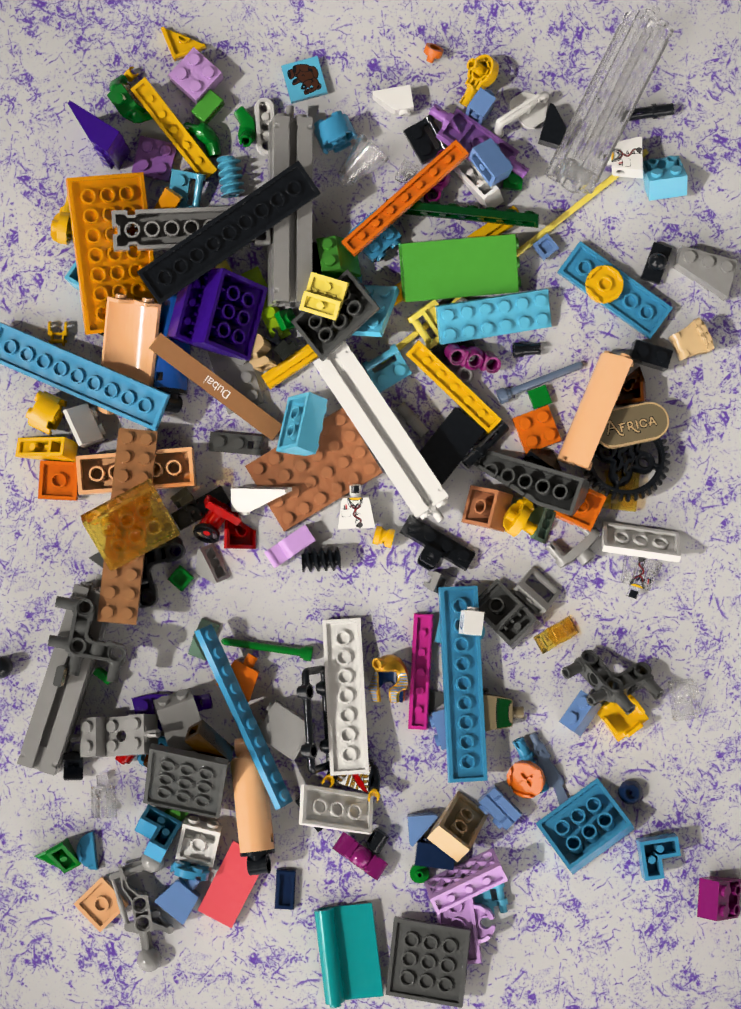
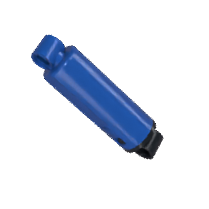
[153,293,191,414]

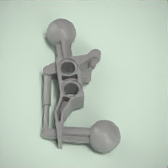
[109,854,174,972]

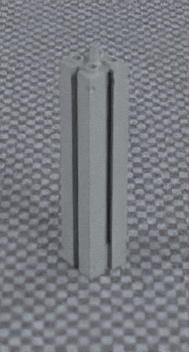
[267,105,312,308]
[17,574,108,776]

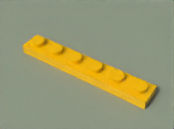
[130,77,218,182]
[405,340,502,433]

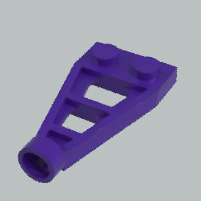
[132,693,213,731]

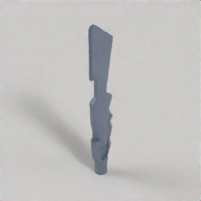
[529,732,572,806]

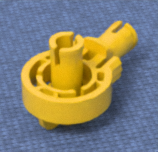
[459,54,499,108]
[51,195,73,245]
[503,497,538,537]

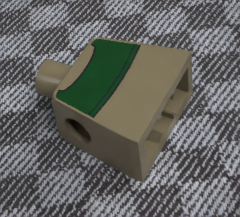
[483,693,524,731]

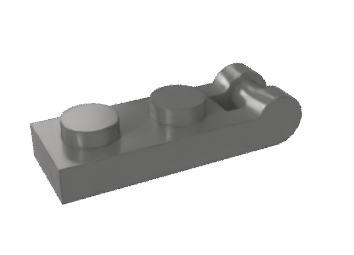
[209,431,264,456]

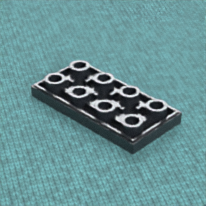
[420,407,485,485]

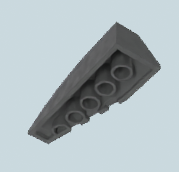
[474,450,591,516]

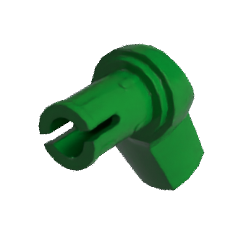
[234,106,256,147]
[183,122,222,157]

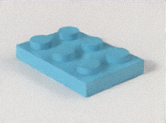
[351,285,399,337]

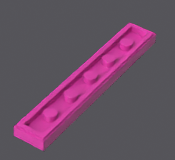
[408,613,434,730]

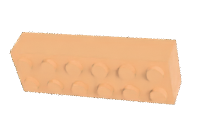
[76,447,197,495]

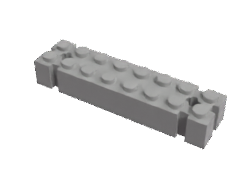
[111,206,270,252]

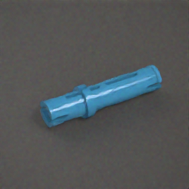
[512,736,549,794]

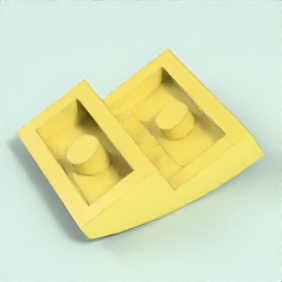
[299,272,349,321]

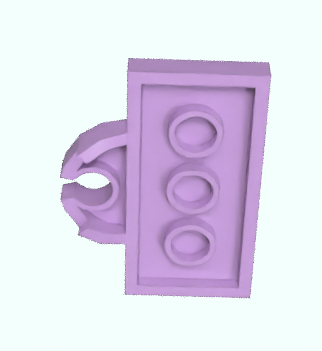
[436,886,496,964]

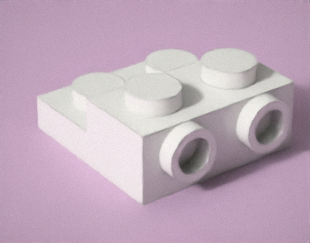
[175,816,223,867]

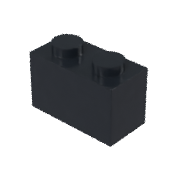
[629,339,673,372]

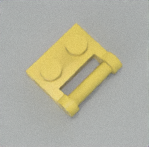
[406,300,439,350]

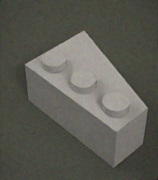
[673,245,738,301]

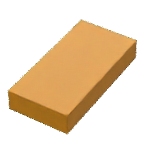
[154,187,183,209]

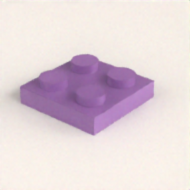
[132,136,177,182]

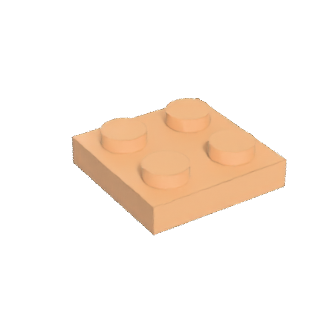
[74,876,129,932]

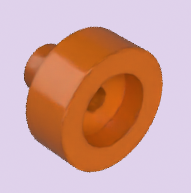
[424,43,444,63]

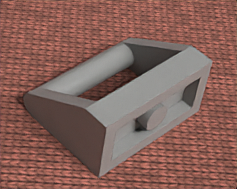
[510,566,562,617]

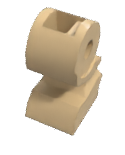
[249,333,278,372]

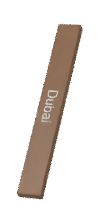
[149,333,282,441]

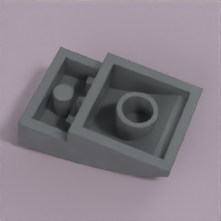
[478,579,540,649]

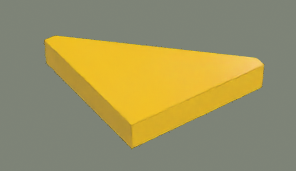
[161,27,207,62]

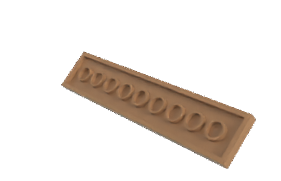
[97,428,158,625]

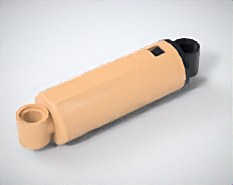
[231,738,275,876]

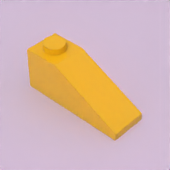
[15,437,78,462]

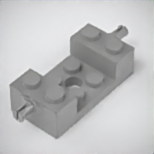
[70,714,161,757]

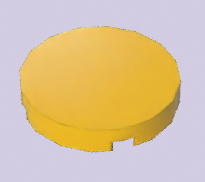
[585,265,624,304]

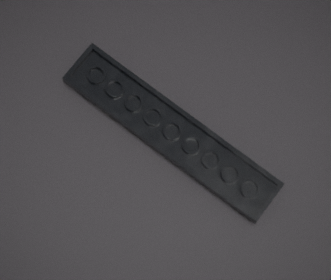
[137,160,321,305]

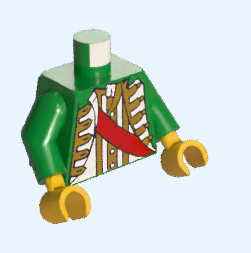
[107,66,153,124]

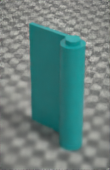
[314,902,384,1008]

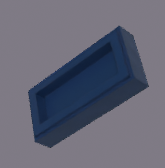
[275,869,296,910]

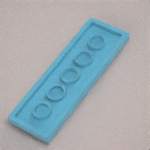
[435,288,552,345]

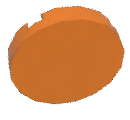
[507,760,545,798]

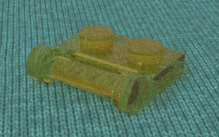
[602,470,640,512]

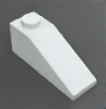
[453,159,504,209]
[231,486,292,515]

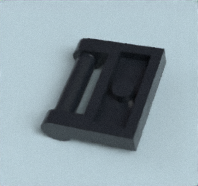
[403,115,448,165]

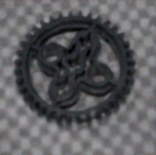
[581,435,670,502]

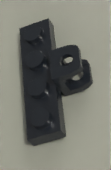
[399,515,476,571]

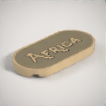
[599,402,669,449]

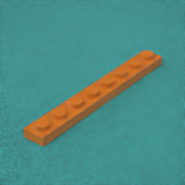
[341,140,469,257]

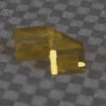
[533,616,579,654]

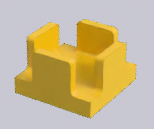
[597,694,649,742]

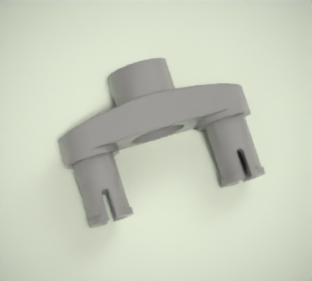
[545,526,601,568]

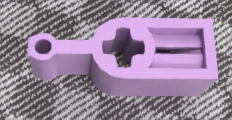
[264,525,316,568]

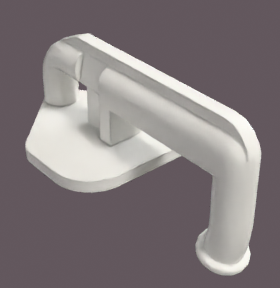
[493,91,549,138]

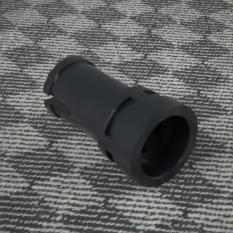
[512,342,541,358]

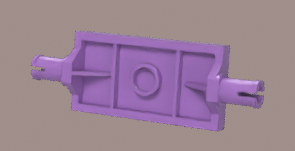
[429,104,530,179]

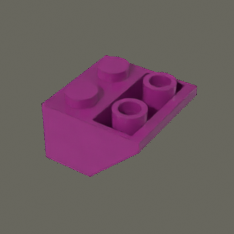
[697,876,741,921]

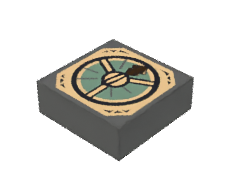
[53,665,68,687]

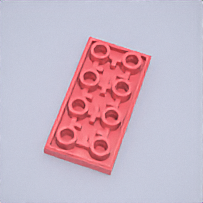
[197,840,259,928]

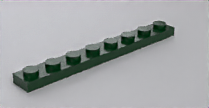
[386,199,539,228]

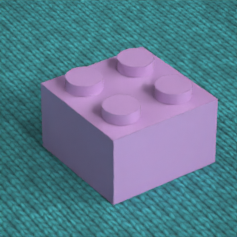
[168,47,224,104]

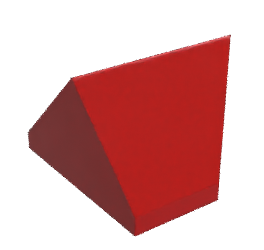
[224,520,256,549]

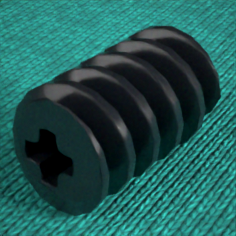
[302,547,341,572]

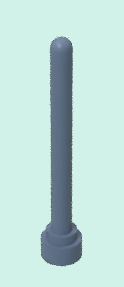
[496,362,583,404]

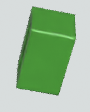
[191,89,225,124]

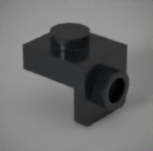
[63,751,83,780]

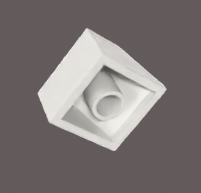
[63,403,107,449]

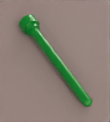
[221,638,313,662]

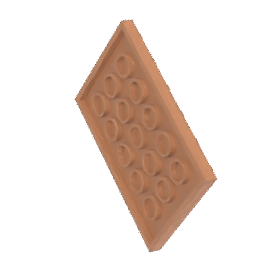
[245,408,383,532]

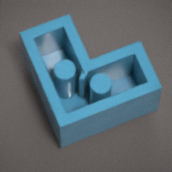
[134,804,182,863]
[636,833,681,881]

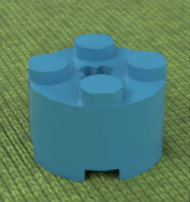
[314,111,358,154]

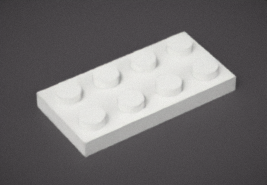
[602,521,681,562]
[299,784,373,835]

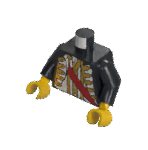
[321,747,381,803]

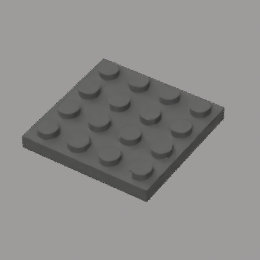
[143,743,229,819]
[386,916,471,1008]

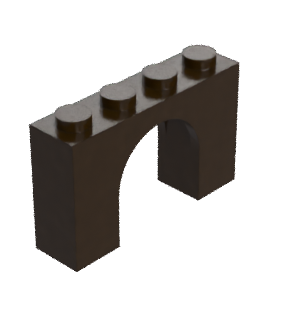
[143,719,235,767]

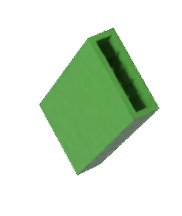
[398,234,521,302]

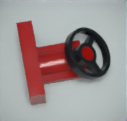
[193,495,242,543]

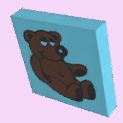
[281,56,328,104]

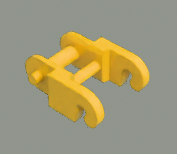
[48,321,68,346]

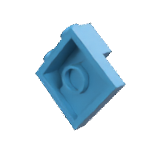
[348,209,402,263]

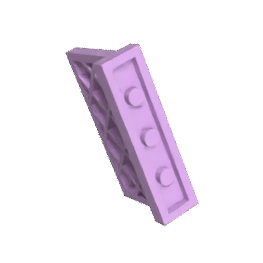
[424,848,508,915]

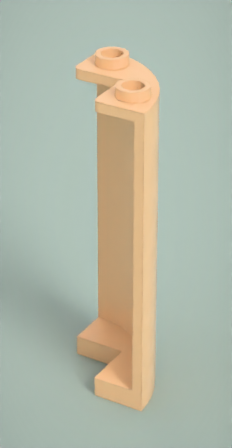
[97,293,161,415]
[557,350,634,471]

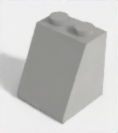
[153,688,201,752]
[257,700,315,761]

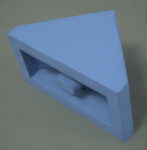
[407,812,438,847]

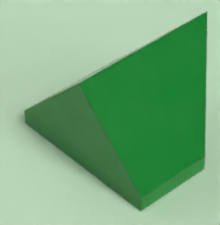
[34,838,81,874]

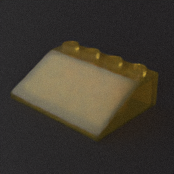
[81,478,180,571]

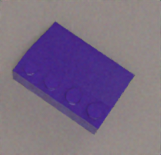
[68,100,131,170]

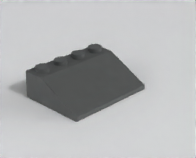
[291,269,380,361]

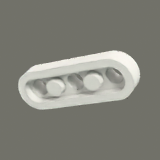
[254,98,274,156]

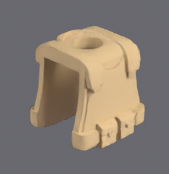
[668,317,715,361]

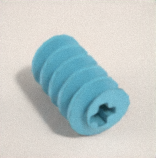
[216,156,245,198]

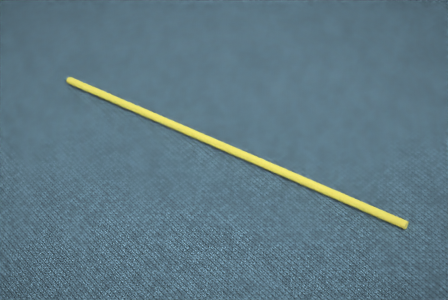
[380,149,649,365]

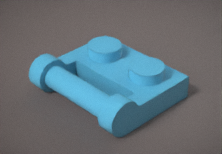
[169,169,206,208]
[362,344,412,393]

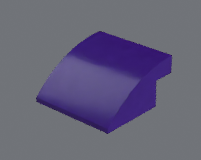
[166,268,268,361]

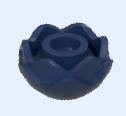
[618,780,643,804]

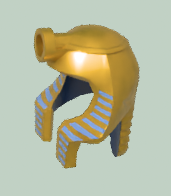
[368,654,408,703]

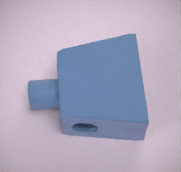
[154,877,201,925]

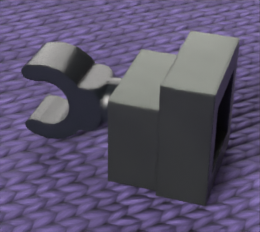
[265,328,298,361]
[170,486,202,522]

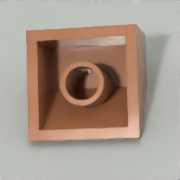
[461,485,513,532]

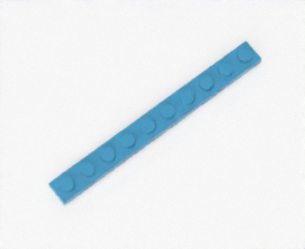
[194,624,293,810]

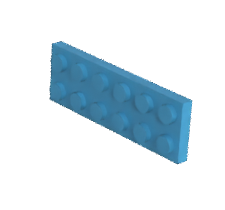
[557,241,673,340]

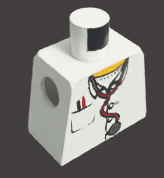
[600,137,643,178]
[338,484,375,529]

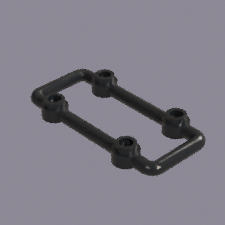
[297,665,330,774]

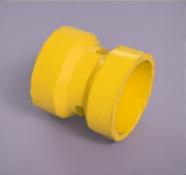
[372,525,395,548]

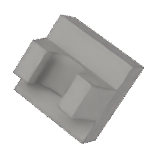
[423,571,449,594]

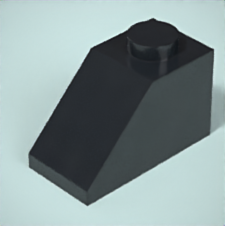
[538,103,568,150]

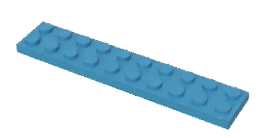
[0,322,170,431]
[438,586,488,783]

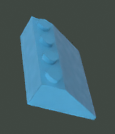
[536,778,635,875]

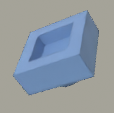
[532,233,559,261]

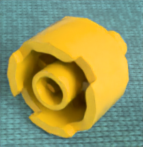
[26,390,67,435]

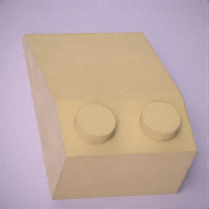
[427,791,489,862]

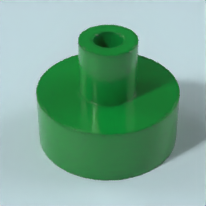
[410,864,429,883]

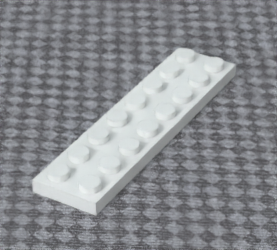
[322,618,369,776]

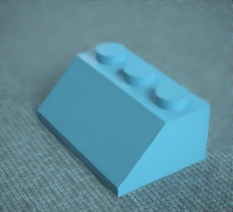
[276,392,328,456]

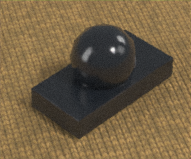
[640,242,672,285]

